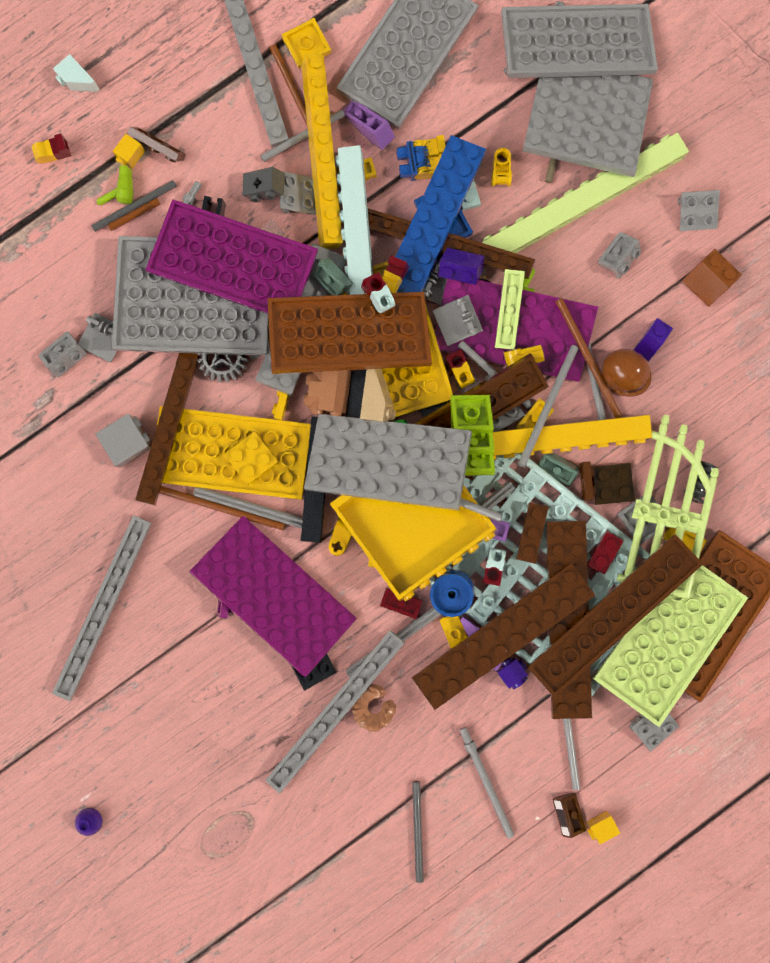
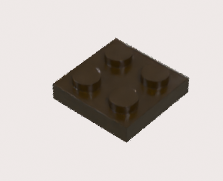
[592,463,635,505]

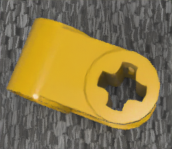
[491,148,512,187]
[328,518,352,556]

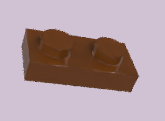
[579,461,596,501]

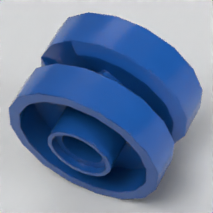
[430,569,475,617]

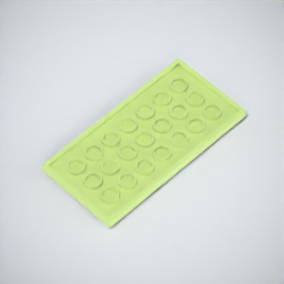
[592,565,748,727]

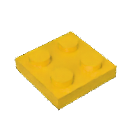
[281,18,332,69]
[224,431,279,485]

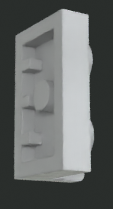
[598,232,641,279]
[38,331,87,377]

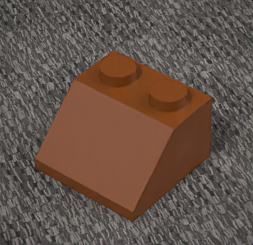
[682,249,742,307]

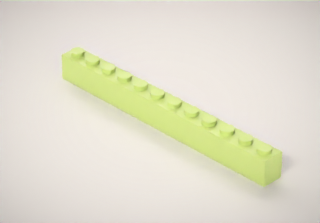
[482,133,689,253]

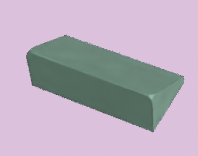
[312,258,353,295]
[538,452,580,487]

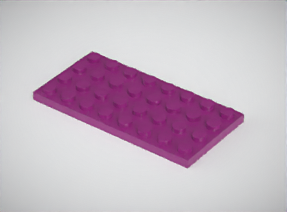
[145,199,318,314]
[435,278,598,382]
[189,516,357,677]

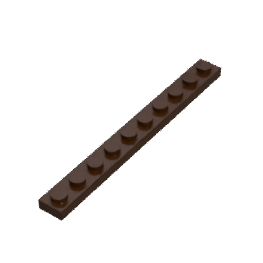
[368,208,535,279]
[135,353,200,506]

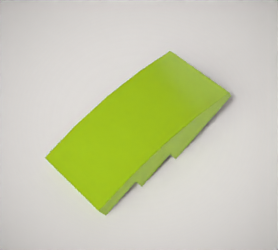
[450,395,495,476]

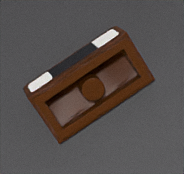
[553,792,586,838]

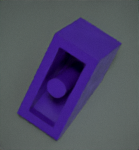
[633,318,673,362]

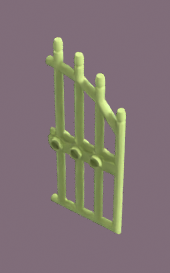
[617,415,719,599]

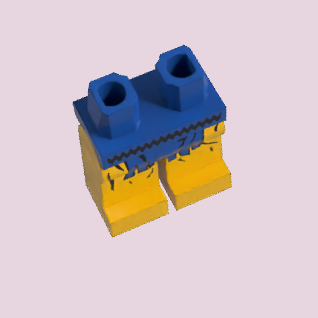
[396,135,446,181]

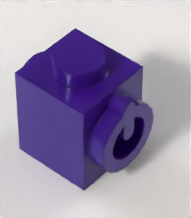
[495,657,528,689]

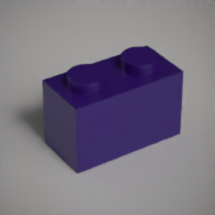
[439,248,484,285]

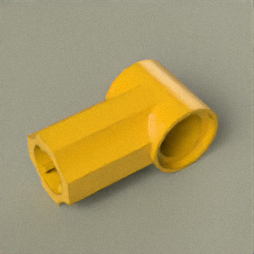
[504,345,545,367]

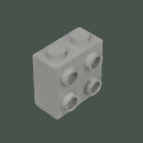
[95,414,152,468]

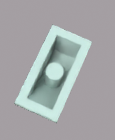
[53,54,100,92]

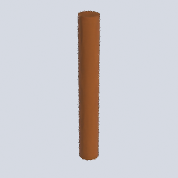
[107,198,161,231]

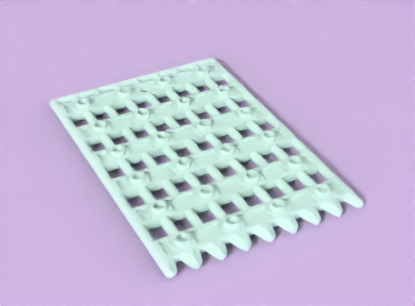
[430,453,650,696]

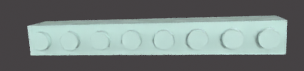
[335,145,373,295]

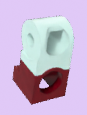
[361,272,395,313]
[483,547,506,586]

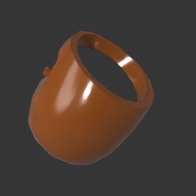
[601,348,651,397]

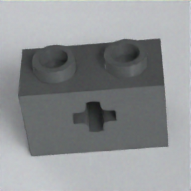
[242,167,285,203]

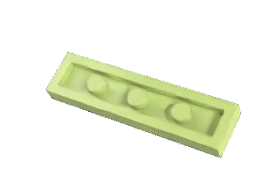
[495,269,525,350]

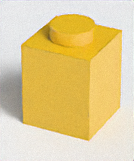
[112,133,145,169]
[587,811,621,844]

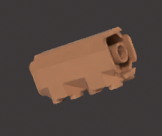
[304,370,352,417]

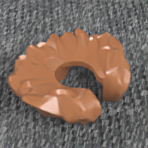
[352,684,397,732]

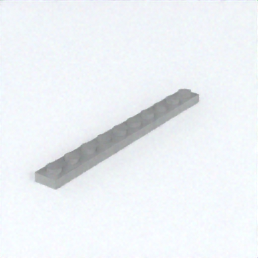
[224,0,289,147]
[52,515,152,702]
[265,630,405,794]

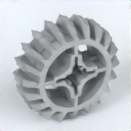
[197,353,249,383]

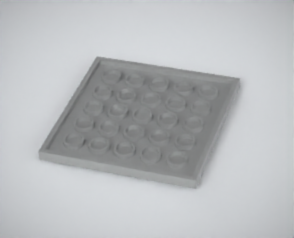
[523,75,653,177]

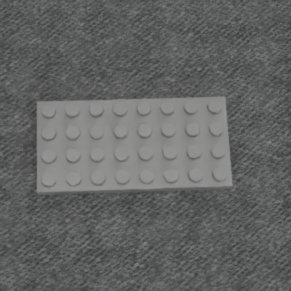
[336,0,479,130]
[501,4,658,78]
[304,414,472,511]

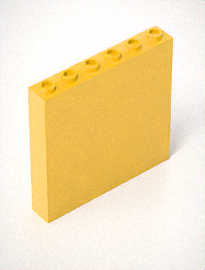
[330,485,497,601]

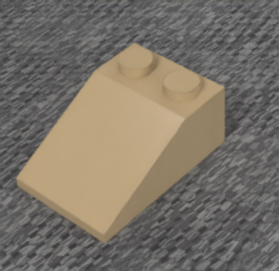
[360,369,396,422]

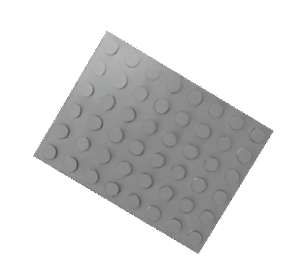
[112,236,269,356]

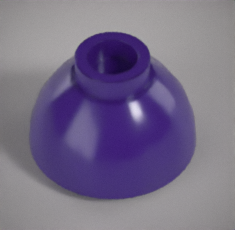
[75,808,103,836]

